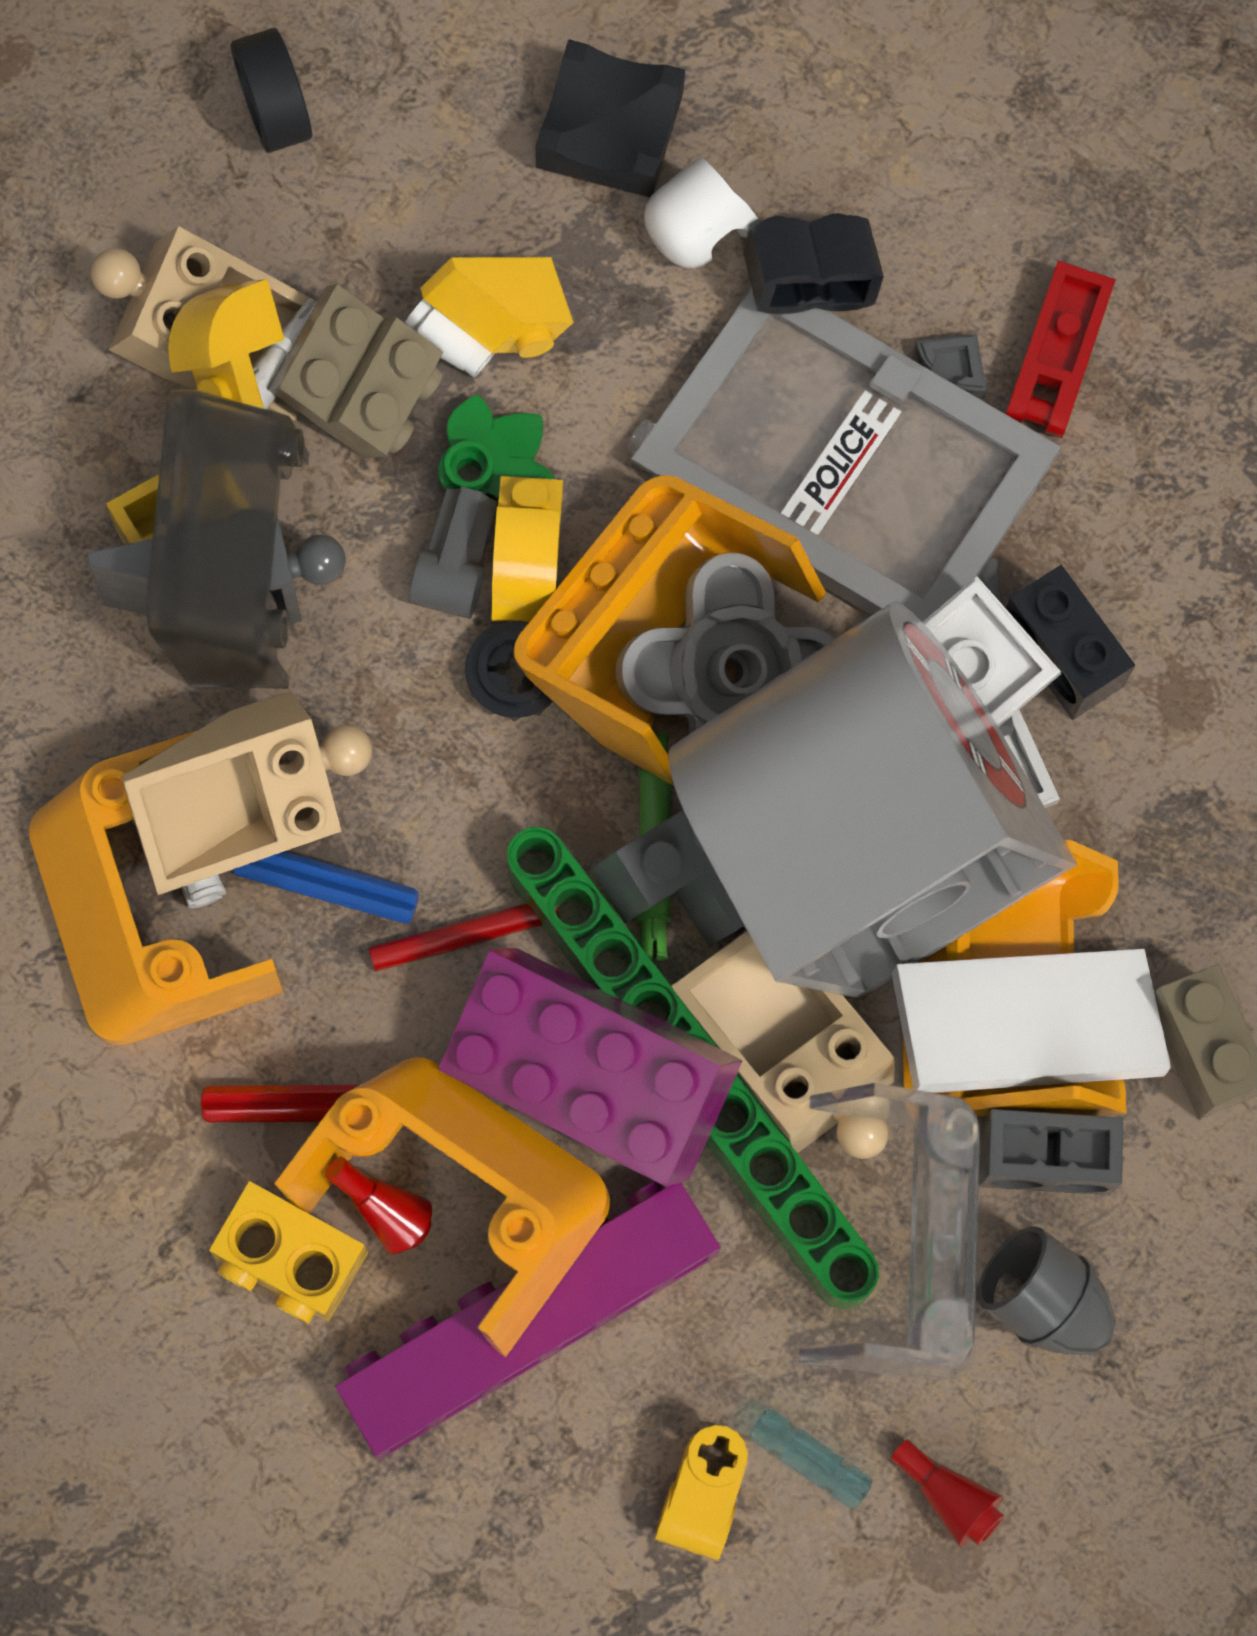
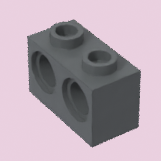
[980,1109,1124,1195]

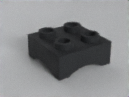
[536,39,685,197]

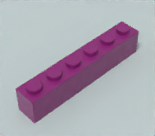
[335,1181,721,1462]

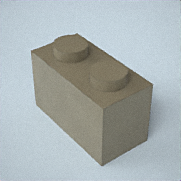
[1154,963,1257,1120]

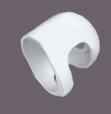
[644,157,759,269]

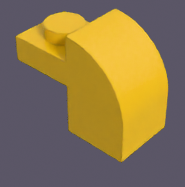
[168,279,285,426]
[492,476,563,622]

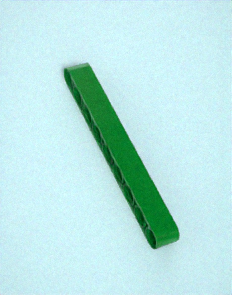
[507,827,879,1309]

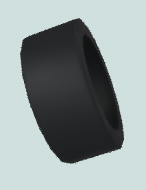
[230,28,313,153]

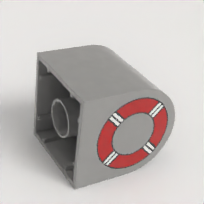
[668,602,1078,999]

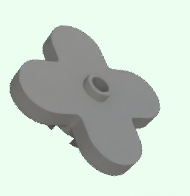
[616,553,835,734]

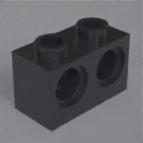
[1006,564,1135,720]

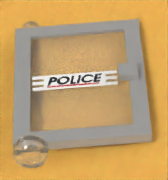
[627,288,1061,622]

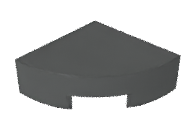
[915,334,987,399]

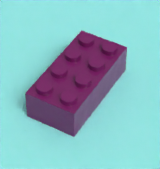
[438,948,743,1187]

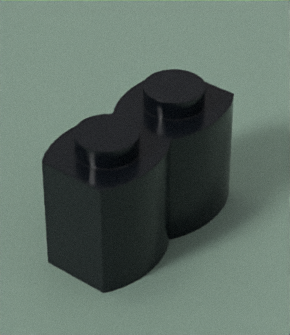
[743,213,884,314]

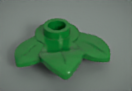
[438,395,554,500]

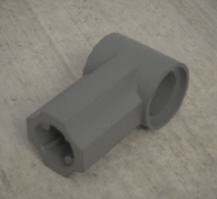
[409,487,498,619]

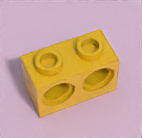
[209,1181,368,1324]

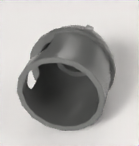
[977,1226,1116,1355]

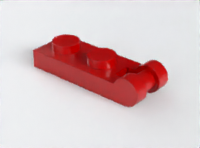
[1006,260,1116,438]

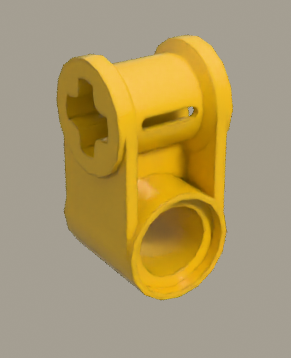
[654,1425,748,1561]

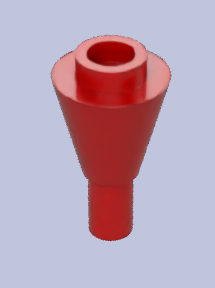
[325,1157,432,1254]
[890,1439,1005,1547]

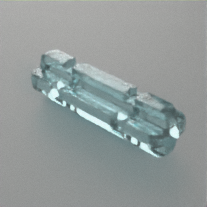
[750,1409,873,1508]

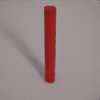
[368,903,560,972]

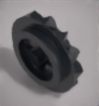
[465,621,553,722]

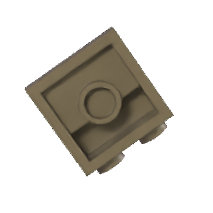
[268,284,443,459]

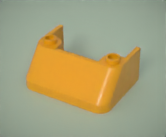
[514,475,826,786]
[29,730,284,1045]
[274,1057,610,1357]

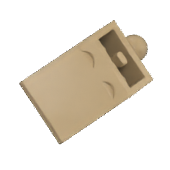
[91,226,316,423]
[121,690,372,895]
[671,931,894,1159]

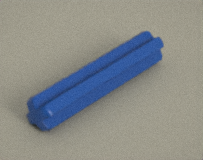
[233,851,419,924]

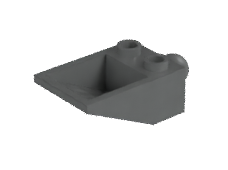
[87,509,346,636]

